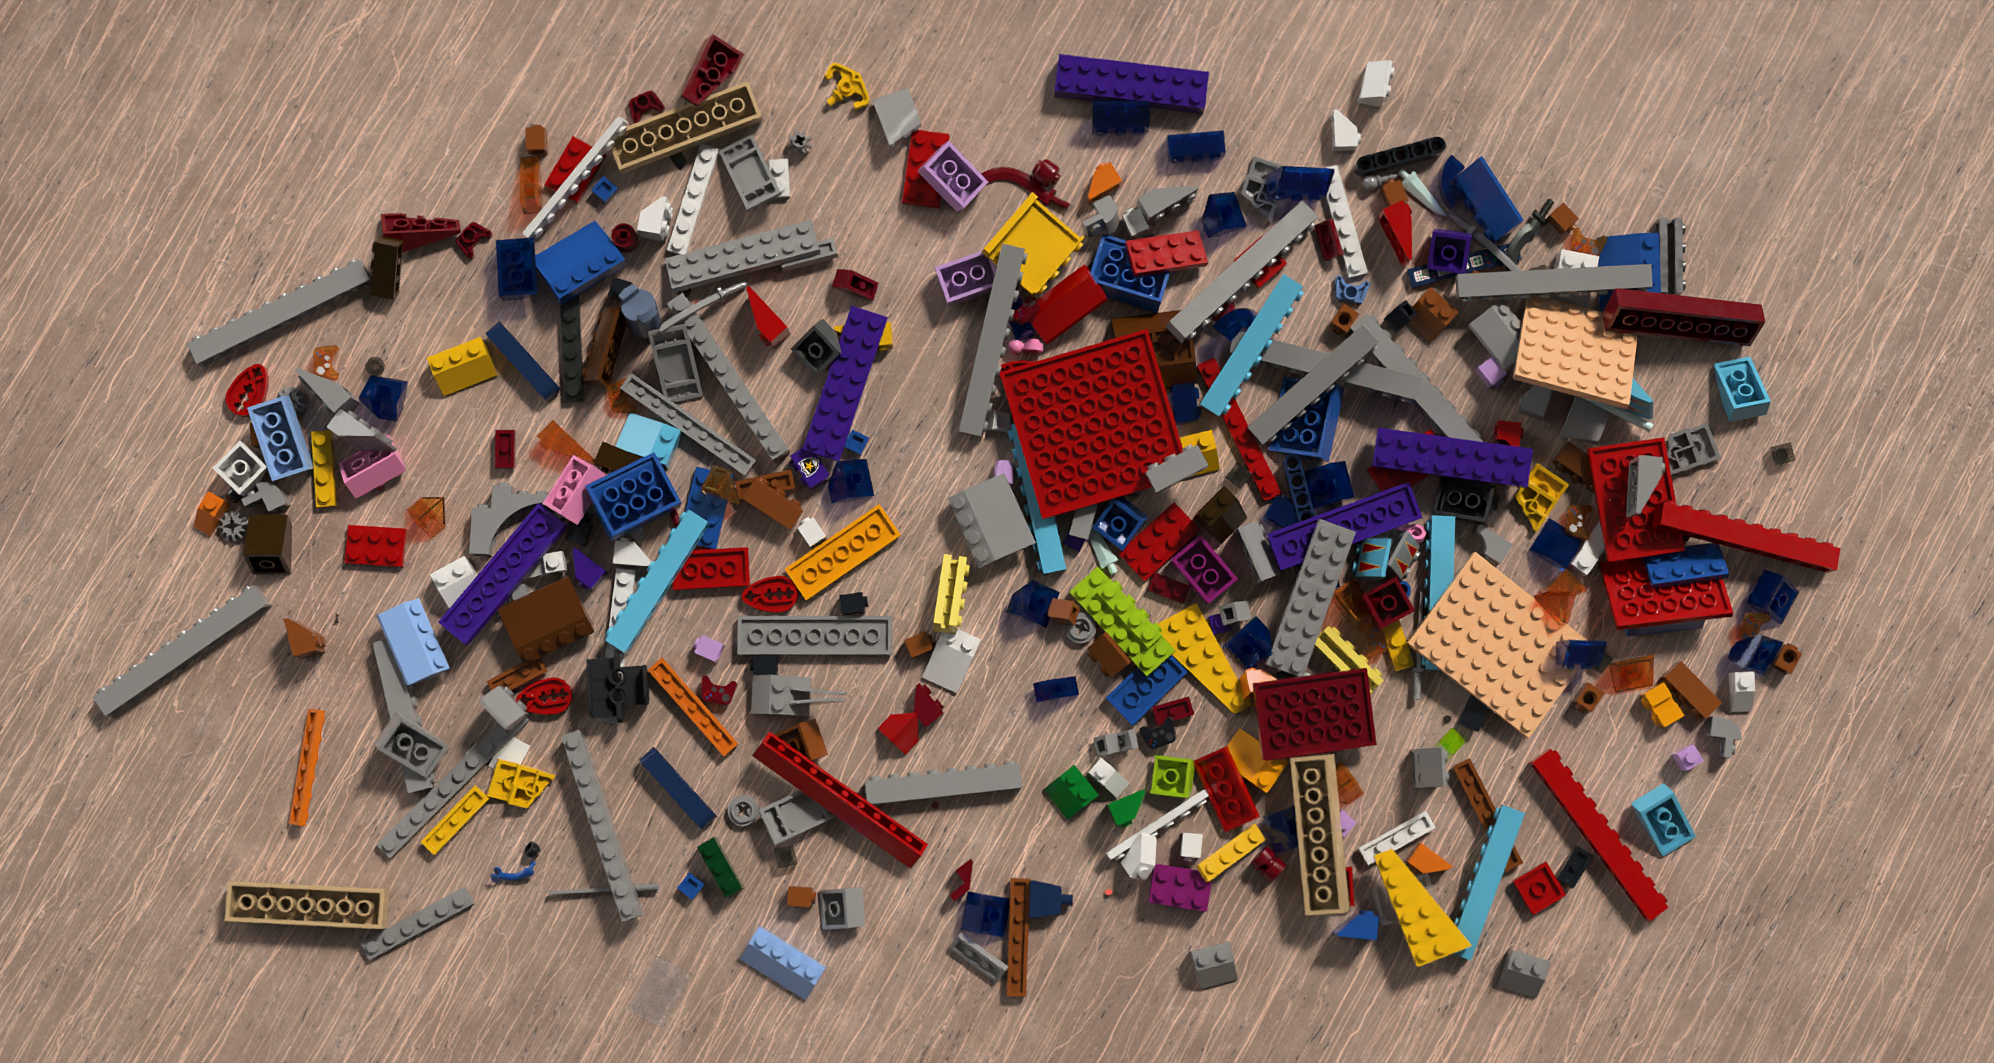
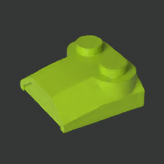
[1150,755,1194,798]

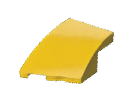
[1515,463,1569,532]
[486,758,556,808]

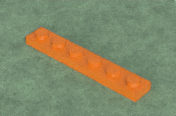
[648,657,739,757]
[288,708,325,826]

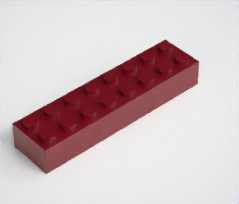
[1602,288,1766,346]

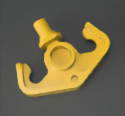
[824,63,870,111]

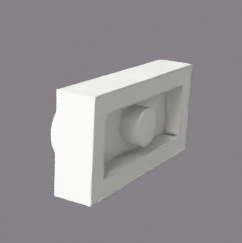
[769,159,790,198]

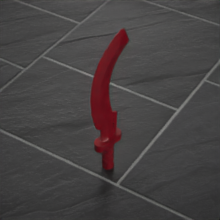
[981,167,1070,210]

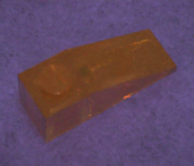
[519,156,543,215]
[537,420,595,464]

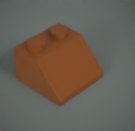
[1408,287,1459,344]
[284,618,326,659]
[1087,632,1131,679]
[775,718,828,761]

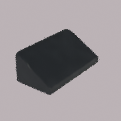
[1458,694,1489,732]

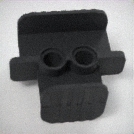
[586,650,650,723]

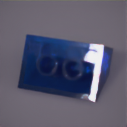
[1091,100,1150,136]
[1266,166,1335,202]
[496,237,538,301]

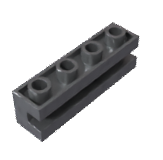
[1655,217,1686,295]

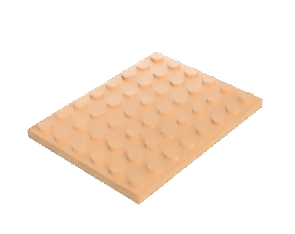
[1406,552,1595,738]

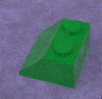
[1044,765,1098,819]
[1107,789,1146,828]

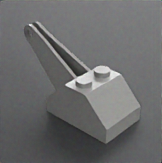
[751,675,847,717]

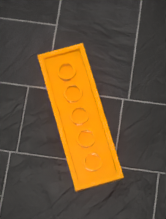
[785,504,901,601]

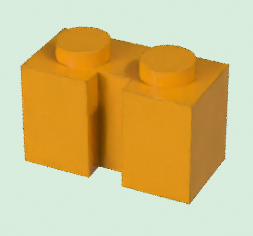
[1640,682,1684,728]

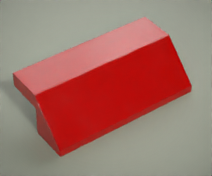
[1031,264,1108,345]

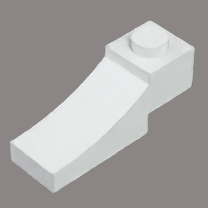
[1568,520,1605,576]
[524,551,567,580]

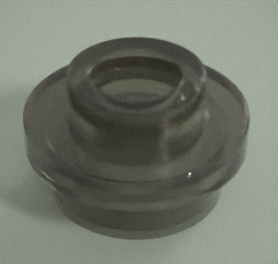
[365,357,385,376]

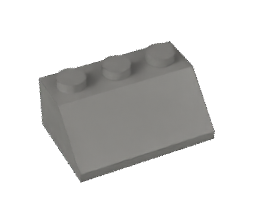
[1468,300,1522,370]
[1234,521,1280,585]

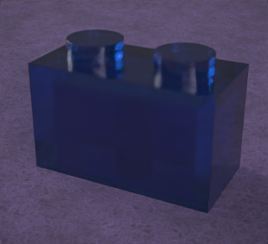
[1170,383,1202,425]

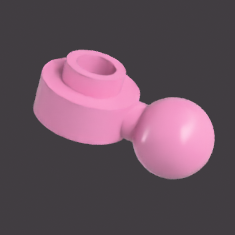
[1008,339,1043,354]
[1395,523,1426,544]

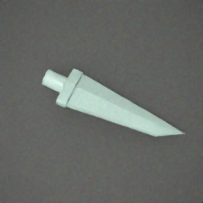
[1397,169,1447,216]
[1089,523,1118,575]

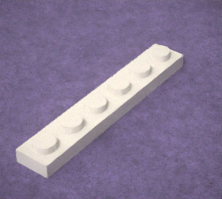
[667,144,719,255]
[1318,165,1368,279]
[1106,790,1208,861]

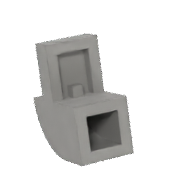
[1082,195,1119,238]
[241,482,291,514]
[1706,716,1742,759]
[1094,729,1138,757]

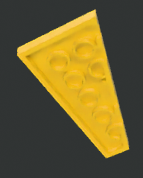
[1158,603,1251,714]
[1373,849,1472,967]

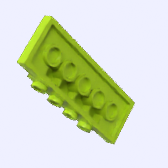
[1069,566,1176,677]

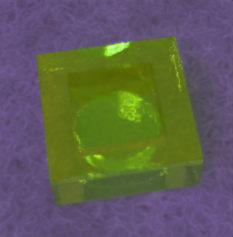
[1438,728,1466,755]

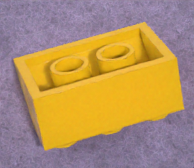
[427,337,498,396]
[1180,430,1220,477]

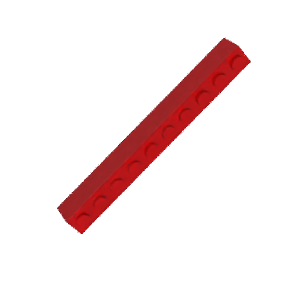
[1652,500,1841,573]
[752,731,928,869]
[1529,749,1669,921]

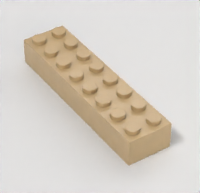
[611,81,763,174]
[1290,754,1350,915]
[225,881,390,929]

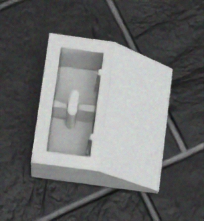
[1358,60,1394,107]
[637,196,673,242]

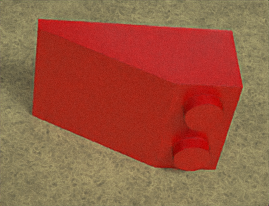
[1377,200,1412,268]
[746,286,790,349]

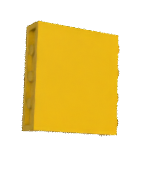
[981,192,1084,297]

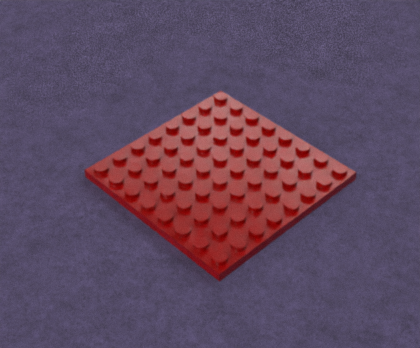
[1000,329,1191,519]

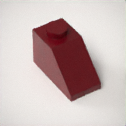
[832,269,879,301]

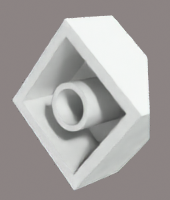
[213,441,267,497]

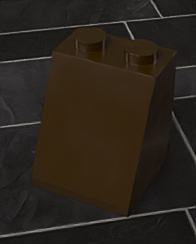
[1193,486,1247,545]
[243,513,292,574]

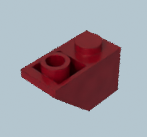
[913,683,944,728]

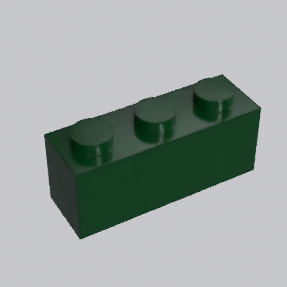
[697,837,744,898]

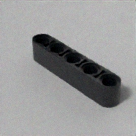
[1354,137,1446,177]

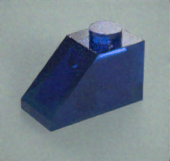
[1263,495,1298,528]
[1033,676,1079,702]

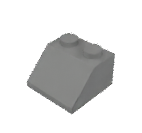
[478,686,529,730]
[819,887,866,930]
[1190,941,1238,989]
[1498,949,1551,998]

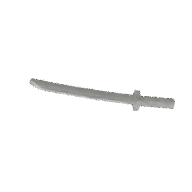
[1447,211,1522,271]
[659,281,747,333]
[1412,592,1424,700]
[548,883,659,894]

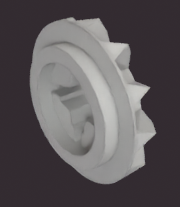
[275,387,306,416]
[217,511,248,542]
[1065,613,1096,643]
[728,795,759,826]

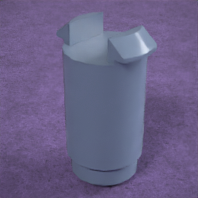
[619,284,661,340]

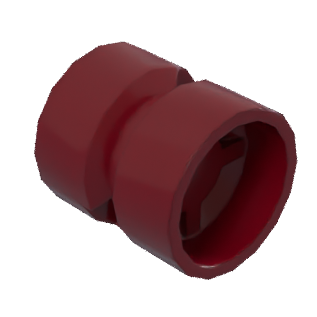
[611,223,639,253]
[1250,846,1287,883]

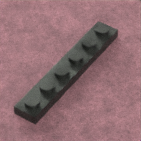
[560,295,584,402]

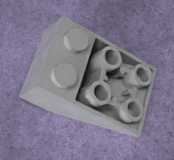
[1136,186,1199,226]
[296,369,360,416]
[327,409,397,451]
[1411,747,1449,788]

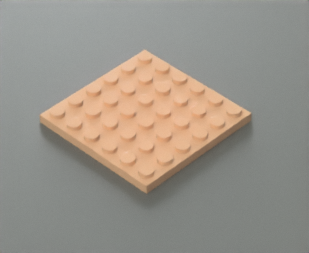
[1513,295,1638,409]

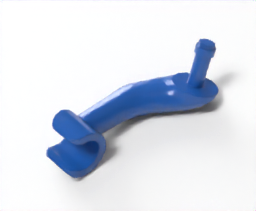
[491,861,536,883]

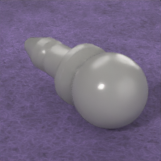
[1363,173,1398,191]

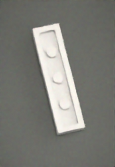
[1358,811,1436,865]

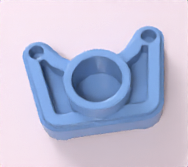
[1335,275,1370,305]

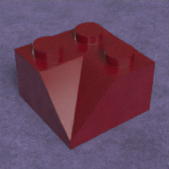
[1362,577,1415,631]

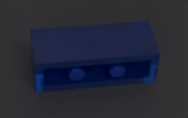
[1166,130,1226,164]

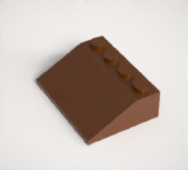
[582,306,627,390]
[498,576,595,665]

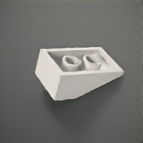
[1550,249,1599,308]
[430,556,477,608]
[922,629,981,693]

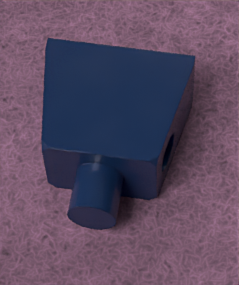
[1029,880,1073,918]

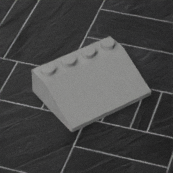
[948,473,1035,568]

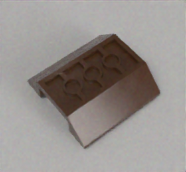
[1111,310,1197,388]

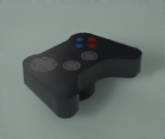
[1139,717,1177,749]

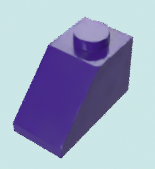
[573,548,608,591]

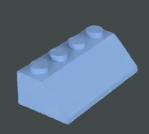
[247,395,314,481]
[377,598,449,686]
[740,926,826,1000]

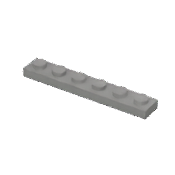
[361,886,475,960]

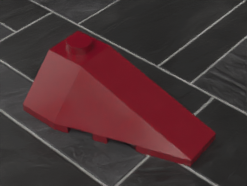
[681,34,744,106]
[381,213,461,252]

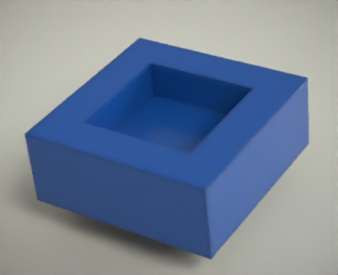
[591,176,619,203]
[844,429,869,456]
[677,872,705,900]

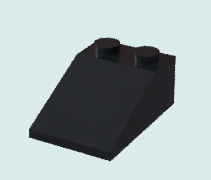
[1432,477,1502,527]

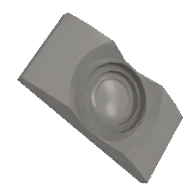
[719,134,782,212]
[648,324,703,402]
[758,791,837,845]

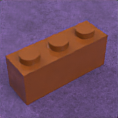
[742,477,804,530]
[1660,661,1722,720]

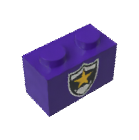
[790,448,831,490]

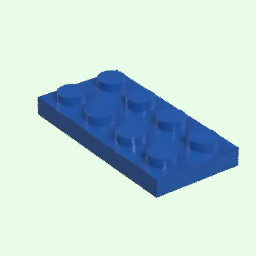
[685,467,734,549]
[1642,543,1729,588]
[1106,655,1187,726]

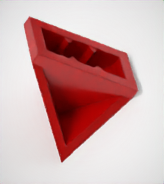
[877,712,919,755]

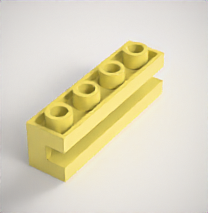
[933,554,970,634]
[1314,626,1384,694]

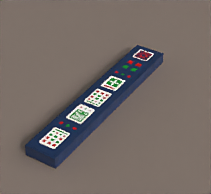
[1406,243,1522,289]

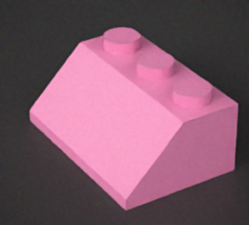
[338,435,406,499]
[542,455,606,525]

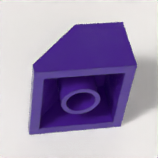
[1427,228,1472,274]

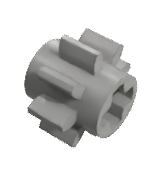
[789,131,812,155]

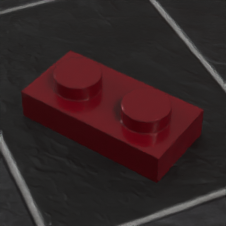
[1315,219,1344,261]
[495,430,516,469]
[1148,572,1191,604]
[1152,696,1194,726]

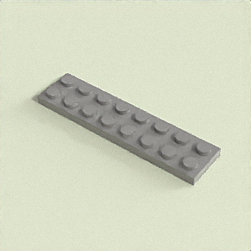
[665,220,821,293]
[1266,519,1356,677]
[737,616,892,655]

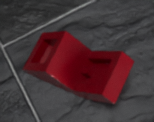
[950,859,973,901]

